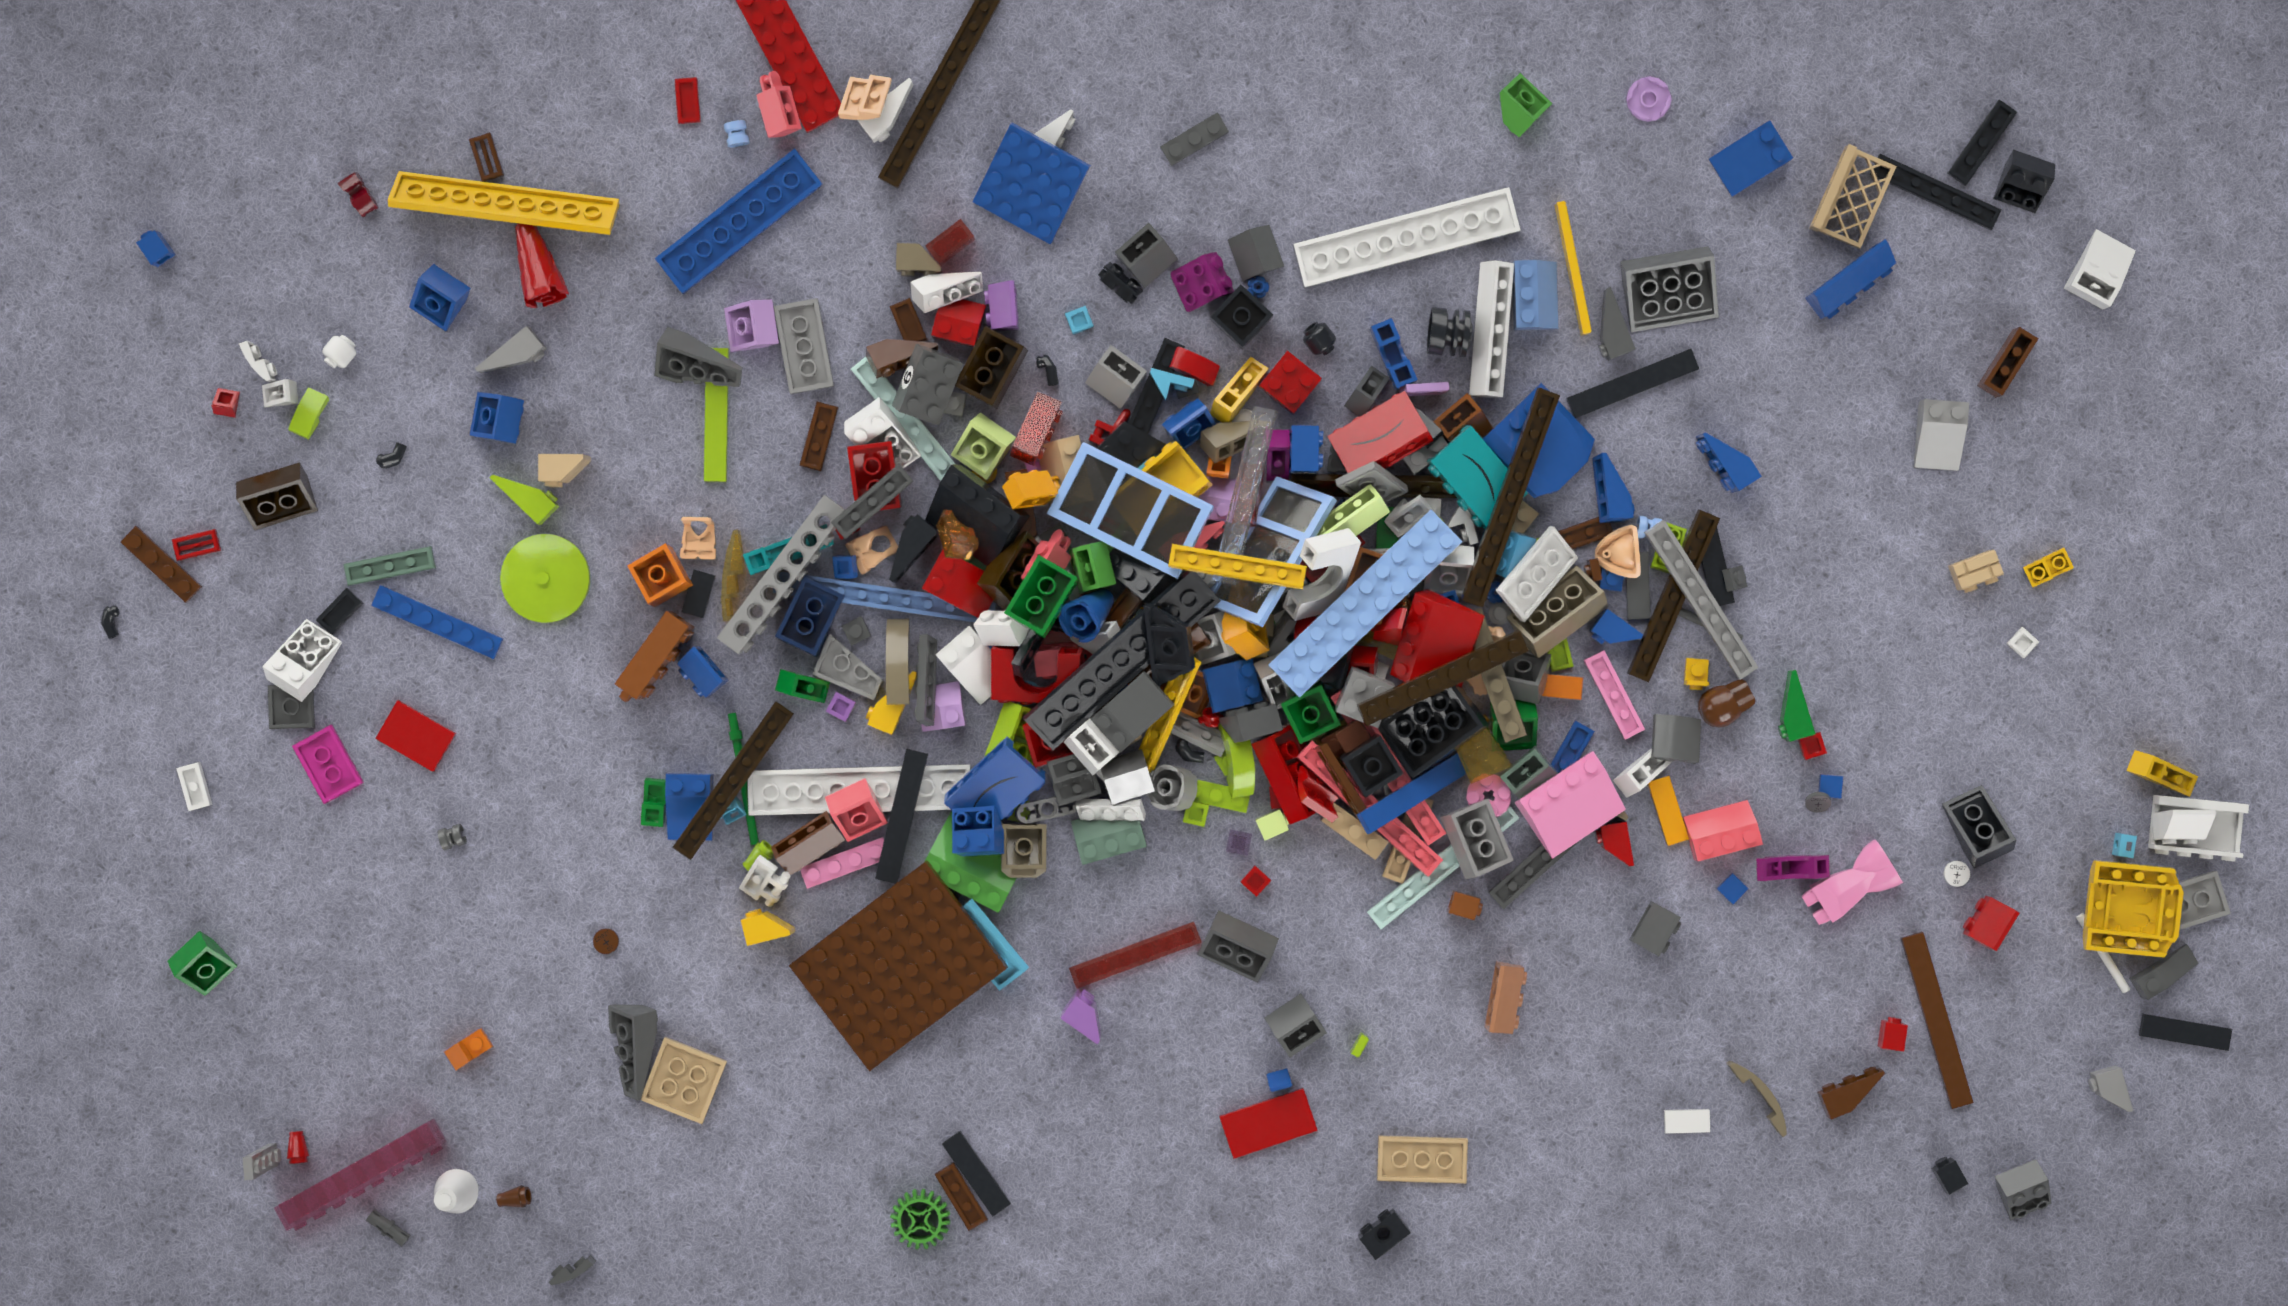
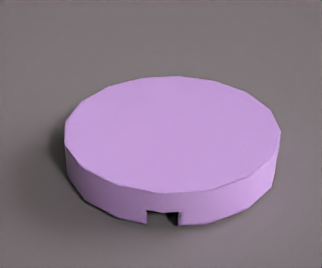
[1626,76,1672,122]

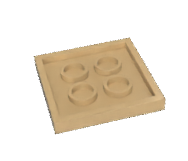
[641,1037,727,1124]

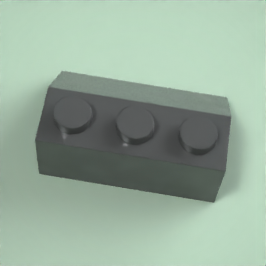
[1197,910,1279,983]

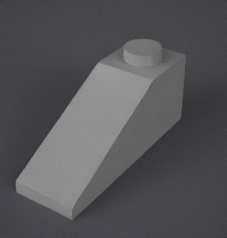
[475,326,547,373]

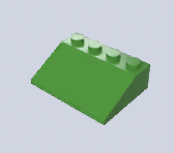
[924,811,1017,913]

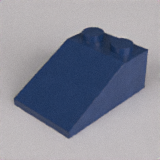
[775,576,845,658]

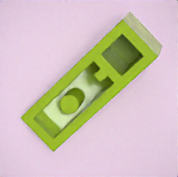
[489,475,559,525]

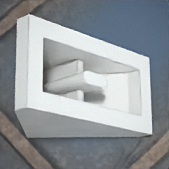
[262,379,299,407]

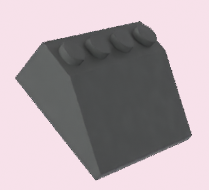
[1620,246,1719,333]

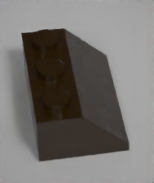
[955,326,1028,409]
[236,462,318,531]

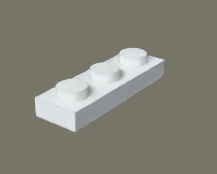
[1075,799,1146,821]

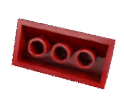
[1251,724,1317,825]

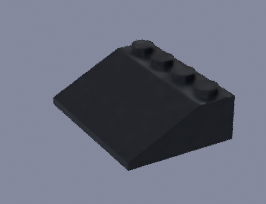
[925,464,1030,566]
[1378,684,1490,778]

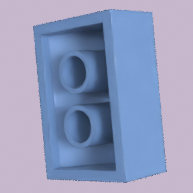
[1512,260,1559,330]

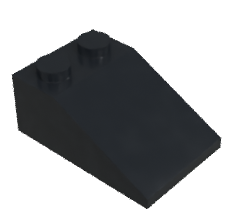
[889,514,940,583]
[1942,785,2016,869]

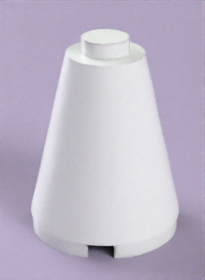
[434,1169,478,1214]

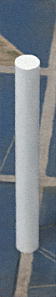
[2076,913,2130,993]

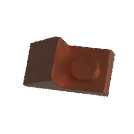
[1321,720,1371,757]

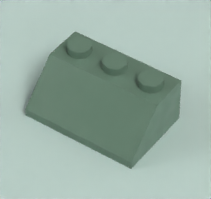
[1071,818,1147,865]

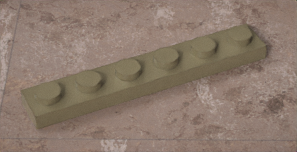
[1474,608,1527,742]

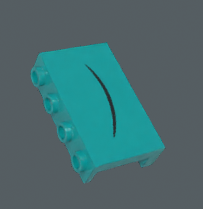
[1426,425,1528,529]

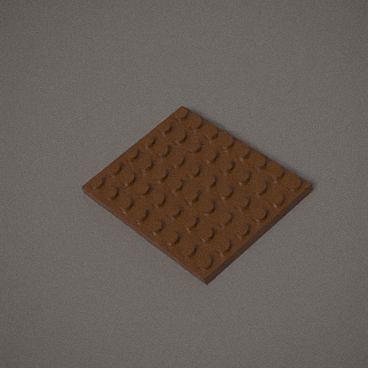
[789,860,1008,1072]

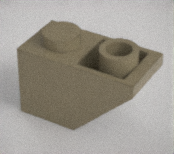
[896,243,942,277]

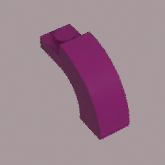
[1756,855,1830,881]

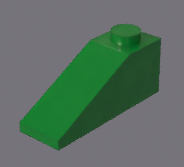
[1778,670,1815,742]

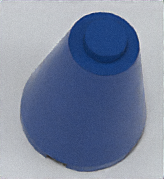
[1059,588,1114,643]

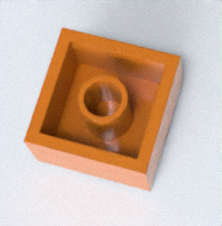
[627,543,693,607]

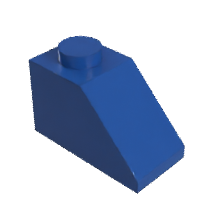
[1589,609,1643,644]

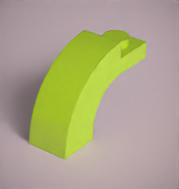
[1219,724,1255,798]

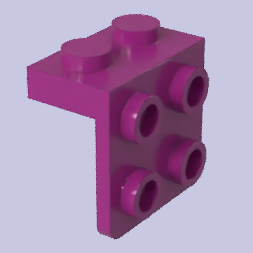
[1170,252,1234,312]

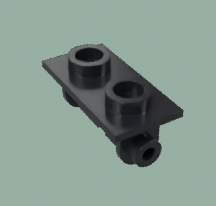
[1098,262,1143,304]

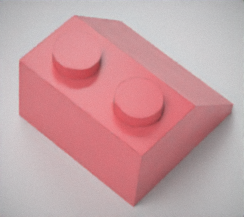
[825,778,888,842]

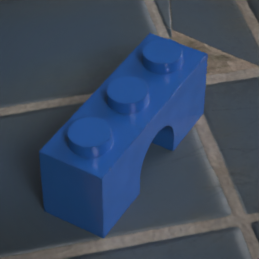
[1369,318,1418,391]

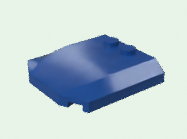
[1483,383,1595,498]

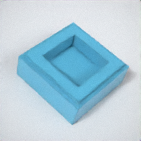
[1065,306,1094,335]

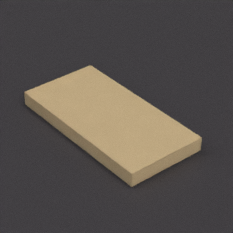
[1377,1135,1468,1184]

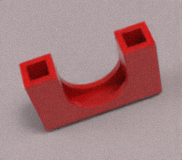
[991,646,1084,705]

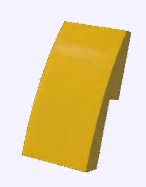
[2023,547,2074,588]

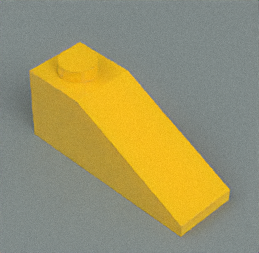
[1210,357,1269,423]
[866,671,917,735]
[2126,750,2198,797]

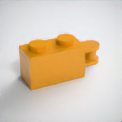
[1002,470,1060,509]

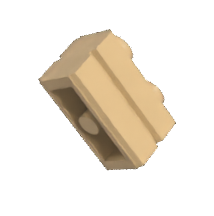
[1948,550,2004,593]

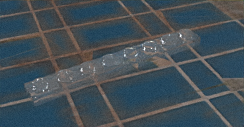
[1212,406,1277,586]

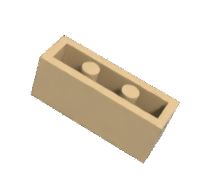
[1320,803,1389,860]

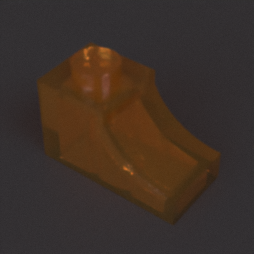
[937,510,979,560]

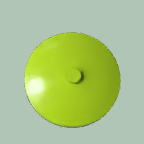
[500,534,590,623]

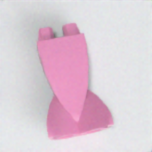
[1801,839,1903,925]

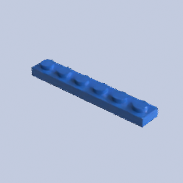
[371,585,503,659]

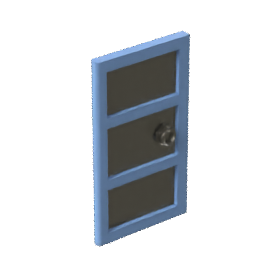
[1047,442,1214,579]
[1210,476,1337,627]

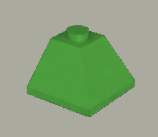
[1500,73,1552,137]

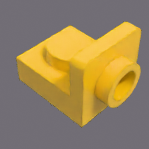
[1684,658,1709,690]

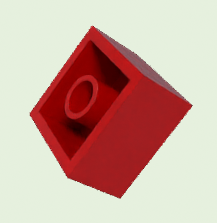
[1259,350,1322,415]

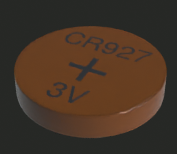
[593,928,619,954]

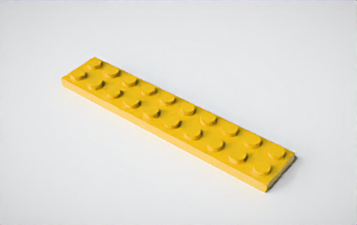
[387,171,619,235]

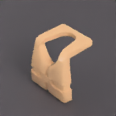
[680,517,716,560]
[845,526,898,575]

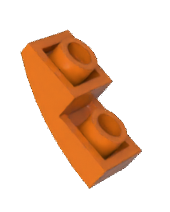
[1542,674,1584,700]

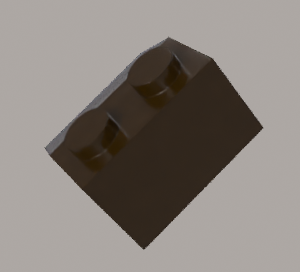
[977,531,1039,610]

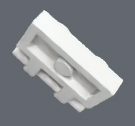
[739,855,791,907]

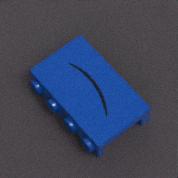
[944,737,1046,821]

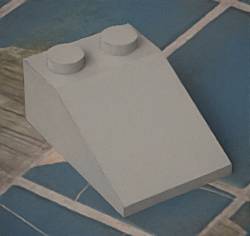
[1914,399,1969,471]

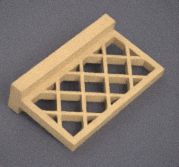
[1809,144,1897,249]

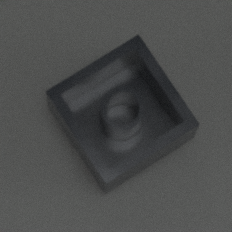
[1210,285,1273,350]
[1339,733,1404,798]

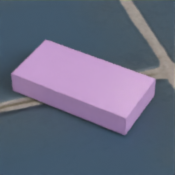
[1399,382,1449,397]

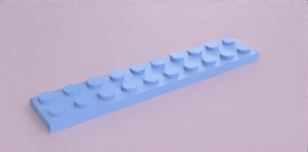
[1268,510,1463,698]

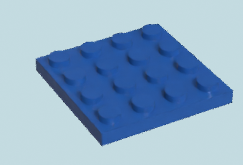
[972,123,1091,244]

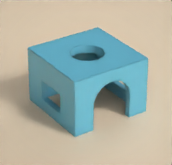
[721,797,747,825]
[2112,833,2137,858]

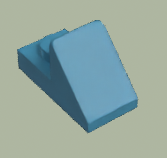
[1150,368,1195,401]

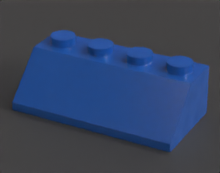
[1805,239,1896,319]

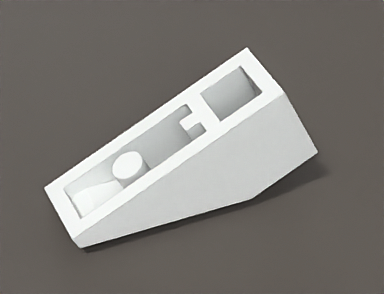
[857,78,913,143]
[1613,748,1671,798]

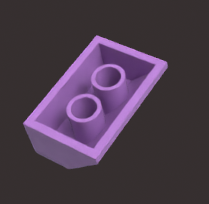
[1061,989,1101,1044]

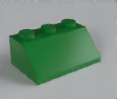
[1004,555,1079,639]

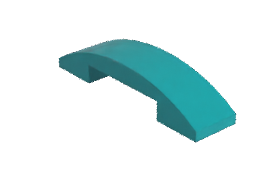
[743,524,834,576]

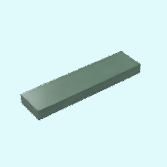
[343,546,436,586]

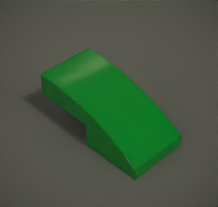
[641,778,666,827]

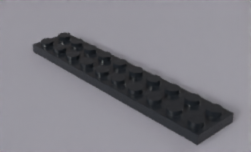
[1023,571,1221,750]

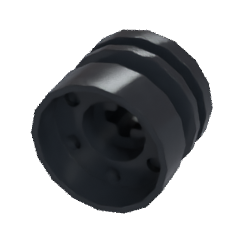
[1427,307,1472,358]

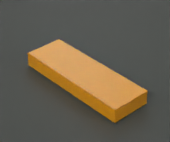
[1648,775,1689,846]

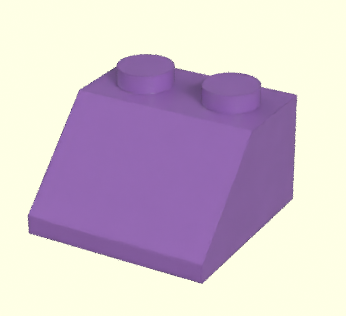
[984,280,1019,331]

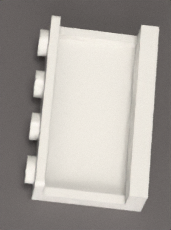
[2148,795,2249,861]

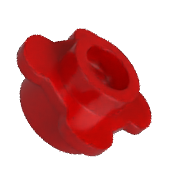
[1198,707,1224,728]

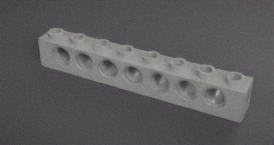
[717,495,845,654]

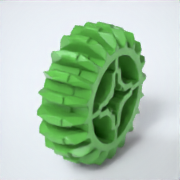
[890,1189,951,1250]

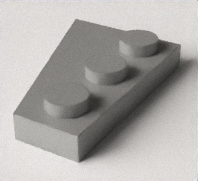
[812,634,883,700]

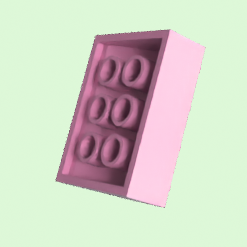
[1514,751,1626,859]

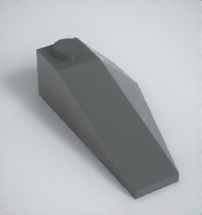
[654,327,743,387]
[608,1004,658,1101]

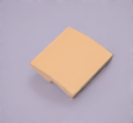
[838,75,892,120]

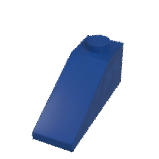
[1592,453,1635,523]

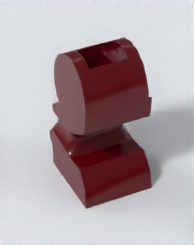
[337,172,379,218]

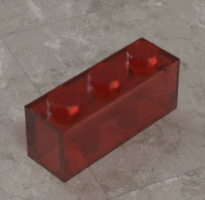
[1010,391,1063,466]

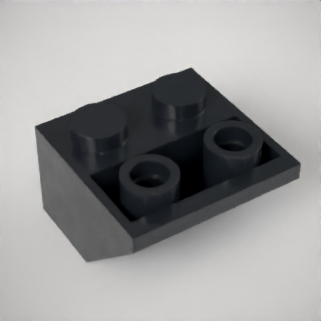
[1993,149,2055,213]

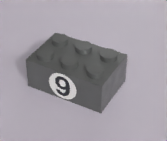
[892,343,963,426]

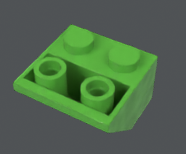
[1069,541,1116,594]

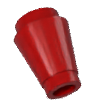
[287,1131,309,1164]

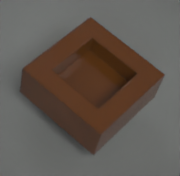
[1584,558,1602,581]

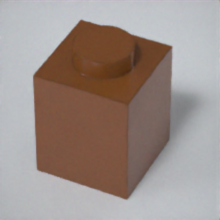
[1447,890,1483,920]

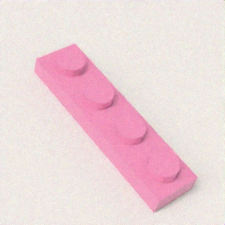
[1583,650,1645,740]
[800,837,884,889]

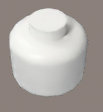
[322,335,356,369]

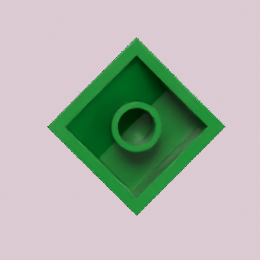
[1281,681,1341,744]
[1489,700,1538,752]
[167,931,237,996]

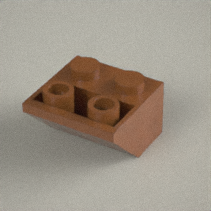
[1433,393,1493,444]

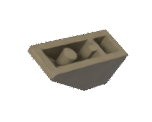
[1200,420,1272,463]

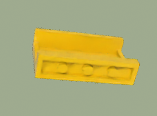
[1111,441,1213,540]

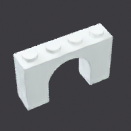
[1283,528,1361,621]

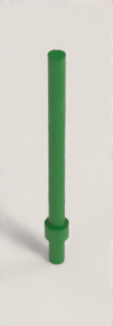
[727,713,759,845]

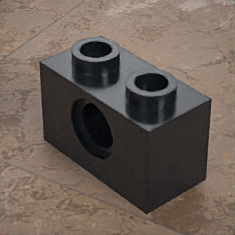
[1358,1209,1411,1260]

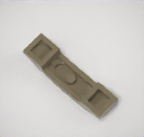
[886,619,910,705]
[1727,1060,1787,1137]

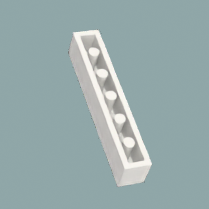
[1469,260,1514,398]

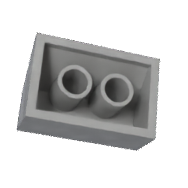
[1440,798,1514,879]

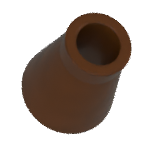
[496,1185,532,1207]

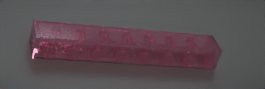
[274,1118,447,1231]

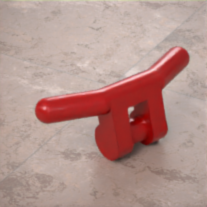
[1088,409,1131,445]

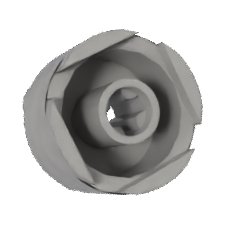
[1147,765,1197,811]

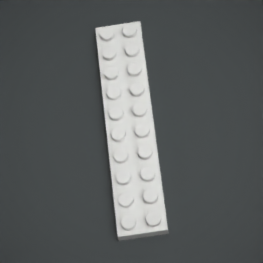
[1293,187,1520,288]
[748,764,971,815]

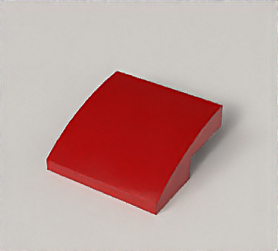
[1298,764,1339,823]

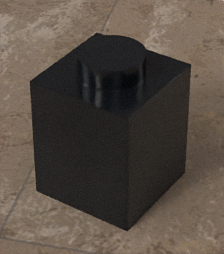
[1931,1157,1969,1195]

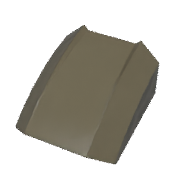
[1001,824,1047,878]

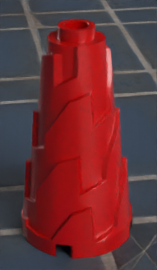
[515,223,569,308]

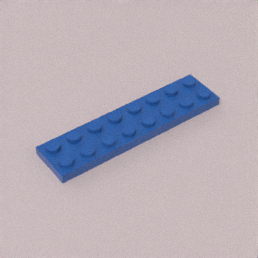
[655,148,823,294]

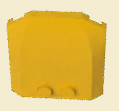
[2083,860,2184,958]

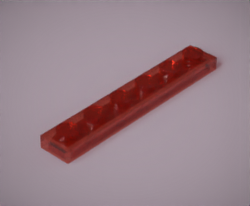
[1069,921,1202,989]

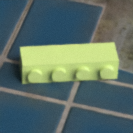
[1302,483,1390,536]

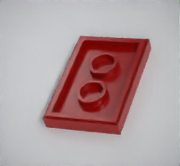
[375,700,456,772]

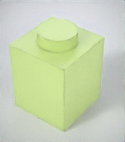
[1255,809,1289,840]

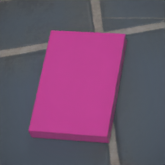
[292,725,364,804]

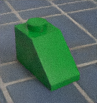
[775,669,830,703]

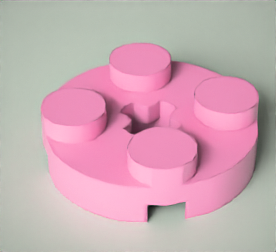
[1466,773,1511,817]

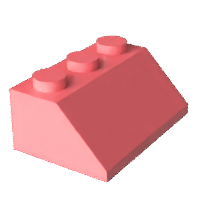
[1683,800,1763,861]

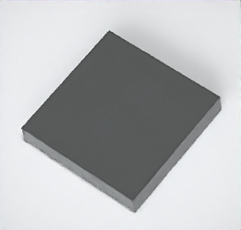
[268,685,315,729]

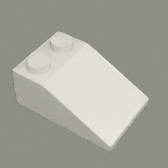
[936,625,991,705]

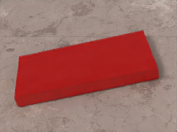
[1219,1088,1318,1159]

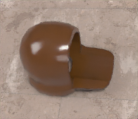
[1698,679,1755,728]

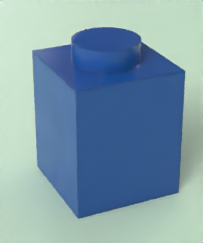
[136,230,176,267]

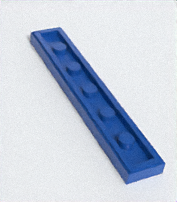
[1357,752,1470,834]

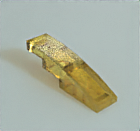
[721,529,746,622]

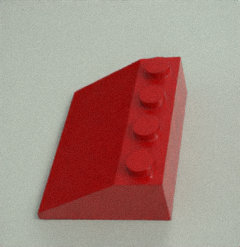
[1390,589,1485,688]

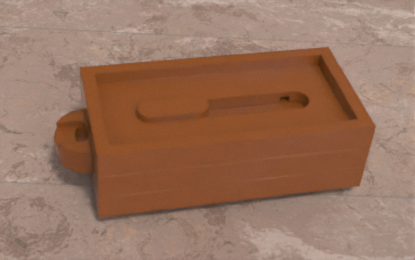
[615,611,694,702]

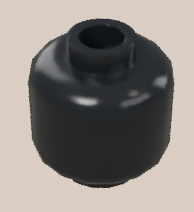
[1303,322,1336,356]

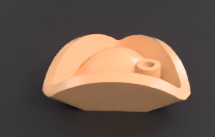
[1595,525,1641,578]

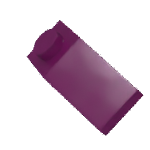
[1266,430,1290,481]

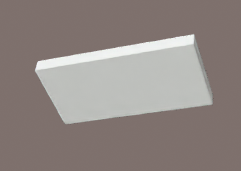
[1496,526,1578,622]

